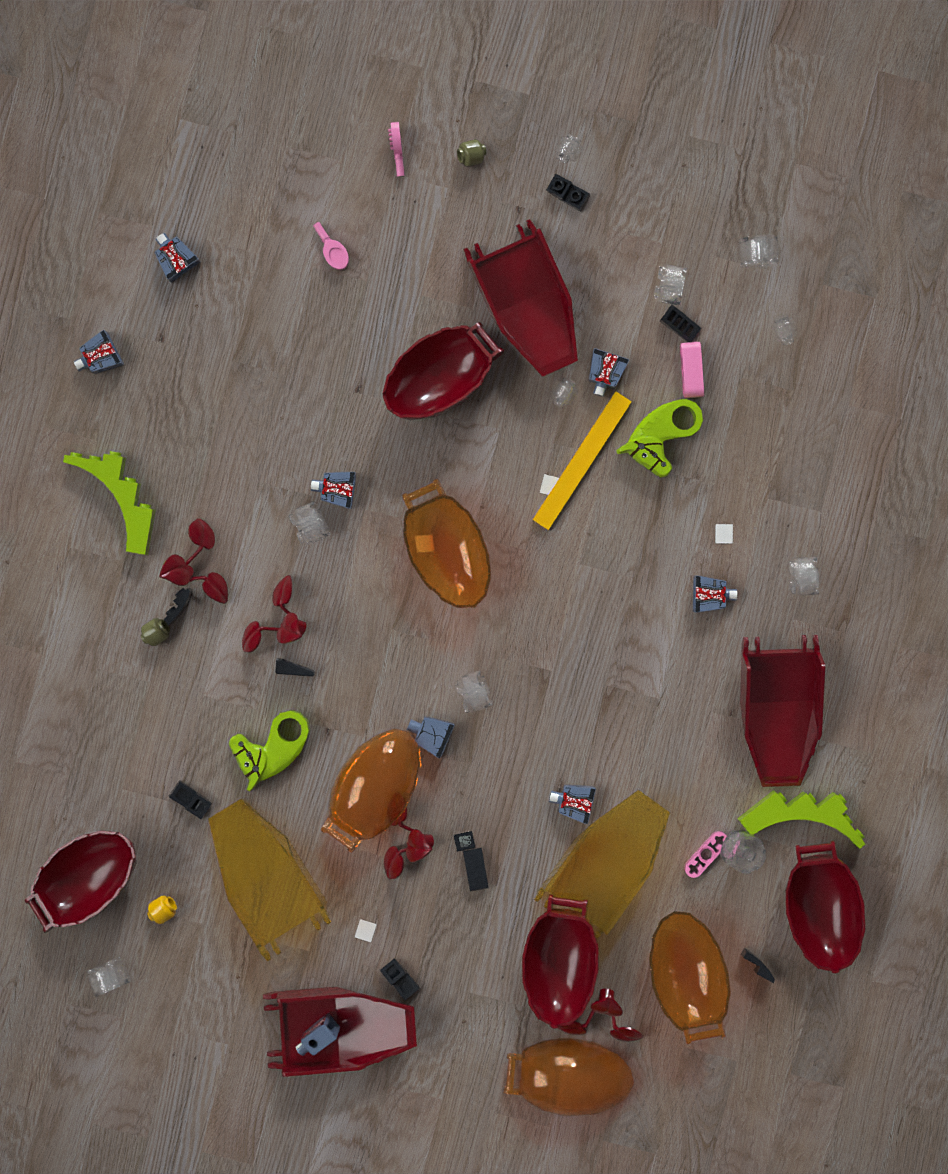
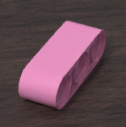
[680,342,704,398]

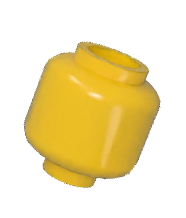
[147,895,177,924]

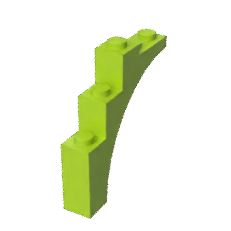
[63,451,156,555]
[737,790,866,849]

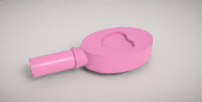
[388,122,405,176]
[313,222,349,270]

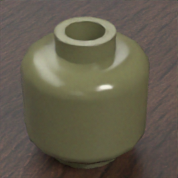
[457,139,487,167]
[141,618,170,646]

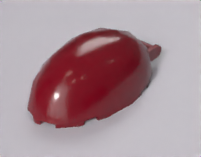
[382,322,504,421]
[24,830,137,933]
[785,840,866,974]
[522,894,599,1029]

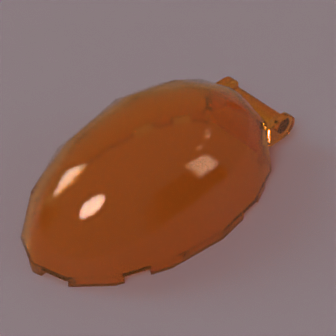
[402,479,491,608]
[321,729,421,853]
[649,911,731,1044]
[503,1038,634,1116]

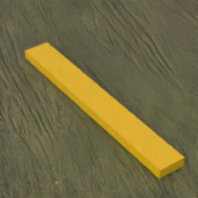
[533,391,632,530]

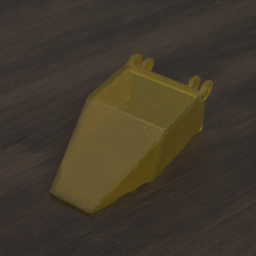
[534,790,670,939]
[208,799,331,961]

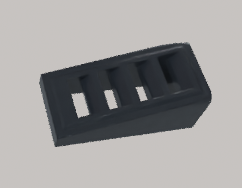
[659,305,701,342]
[275,658,315,677]

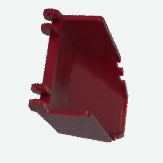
[464,219,578,377]
[740,635,826,787]
[263,987,417,1077]

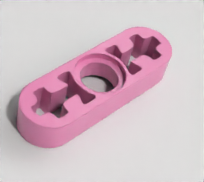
[684,831,728,878]

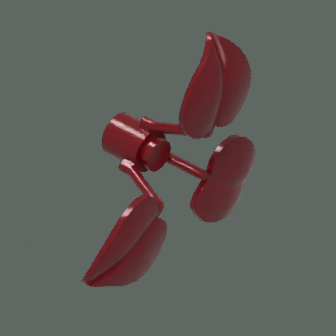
[159,518,228,604]
[242,575,307,653]
[384,792,434,880]
[558,988,644,1042]

